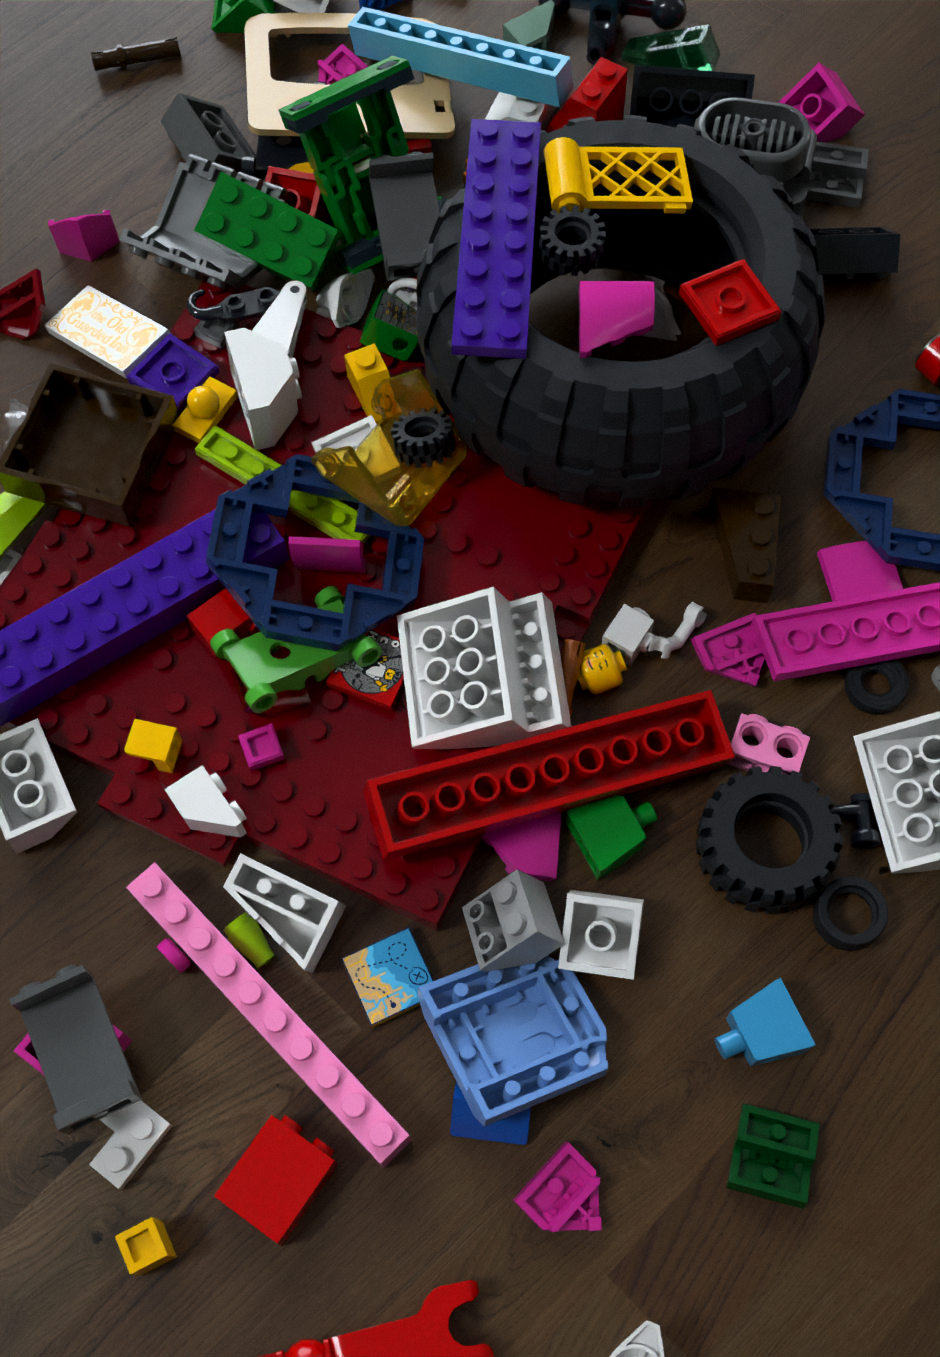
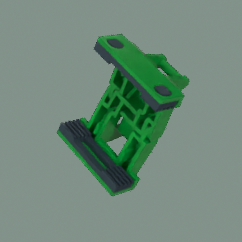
[278,56,448,275]

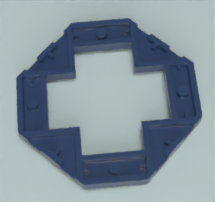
[823,389,940,571]
[205,454,424,651]

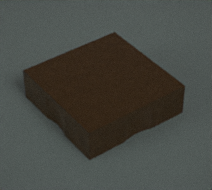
[0,363,179,527]

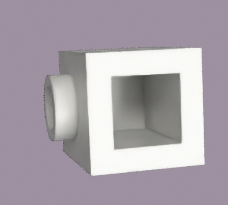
[602,604,655,666]

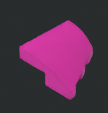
[579,281,655,358]

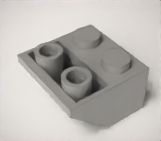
[462,869,564,972]

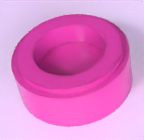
[156,938,191,974]

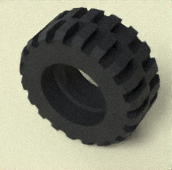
[696,766,843,914]

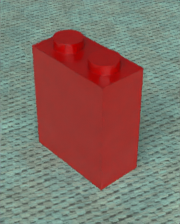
[214,1115,338,1246]

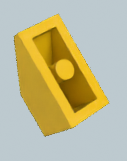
[344,343,403,426]

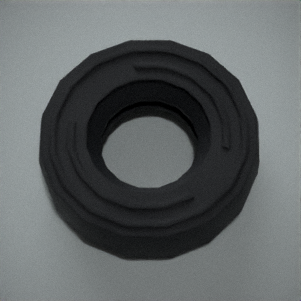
[844,659,909,715]

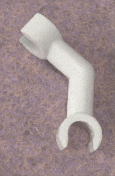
[648,602,707,659]

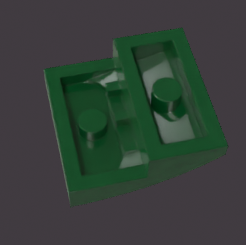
[726,1103,820,1209]

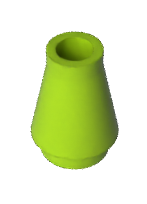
[223,912,276,969]

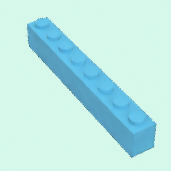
[348,7,574,107]

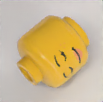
[578,644,627,695]

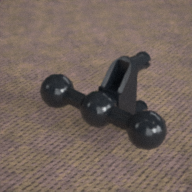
[538,0,687,65]

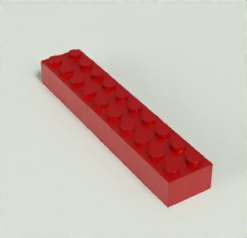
[363,690,735,861]

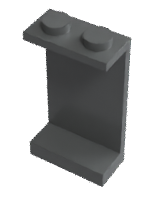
[369,152,440,281]
[9,964,142,1135]

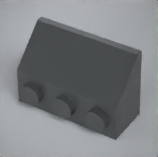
[160,93,256,174]

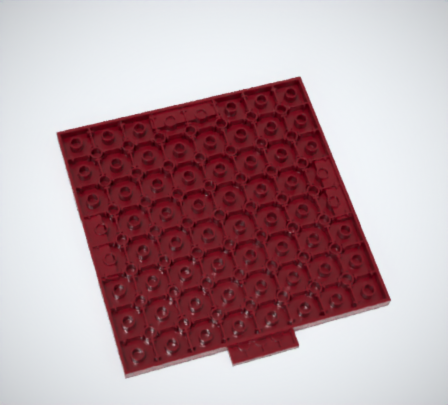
[0,277,652,932]

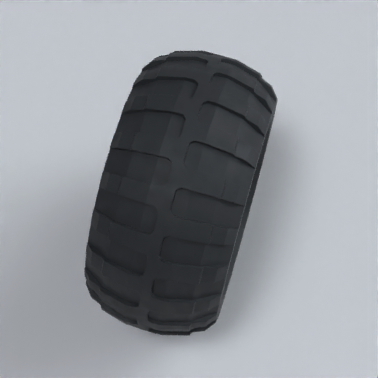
[416,115,826,508]

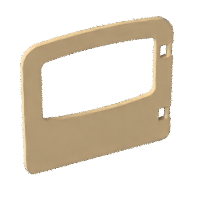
[244,13,455,139]

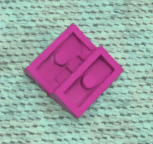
[288,536,367,574]
[817,541,903,602]

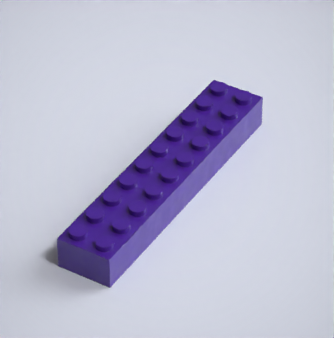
[0,509,290,727]

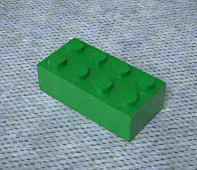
[194,171,340,294]

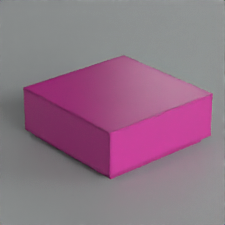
[238,723,285,771]

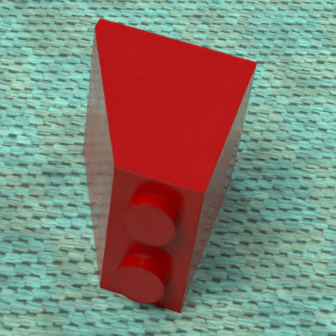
[544,57,628,133]

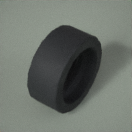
[813,876,888,951]

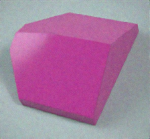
[48,210,120,262]

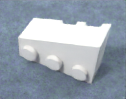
[223,853,346,973]

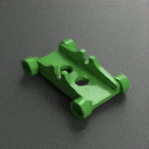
[210,586,382,713]

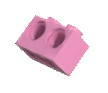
[727,713,810,775]

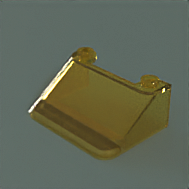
[310,369,467,527]

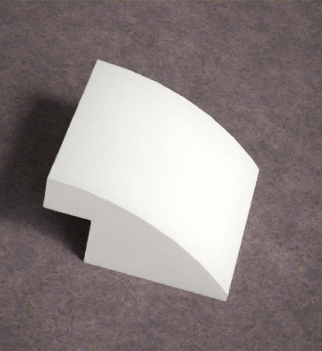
[397,587,571,749]
[853,711,940,874]

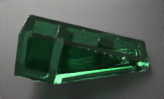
[622,24,720,71]

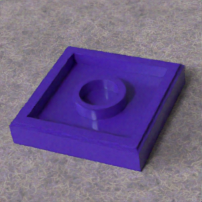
[126,333,220,414]

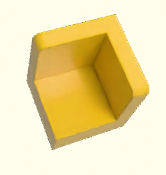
[124,719,183,773]
[115,1217,177,1276]

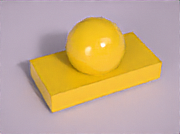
[173,376,238,443]

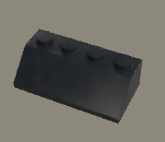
[630,65,755,128]
[810,226,901,279]

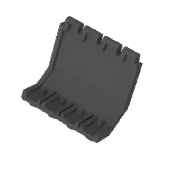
[119,154,289,290]

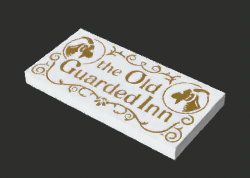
[44,285,170,379]

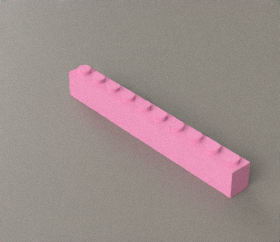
[126,862,412,1169]

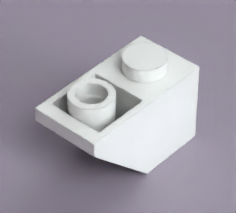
[165,765,247,838]

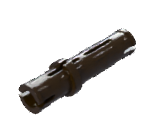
[91,36,181,71]

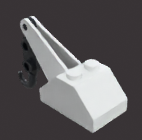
[187,281,307,450]

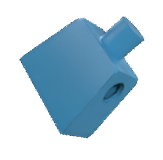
[715,978,815,1067]

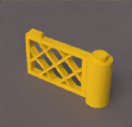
[544,137,693,214]

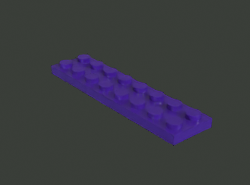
[451,119,541,359]

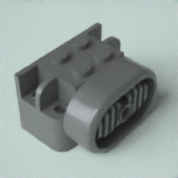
[694,97,817,217]

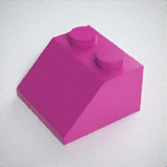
[778,62,865,143]

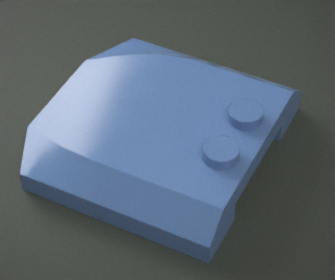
[417,955,608,1127]

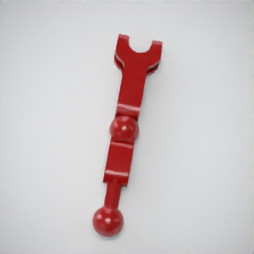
[259,1280,495,1357]

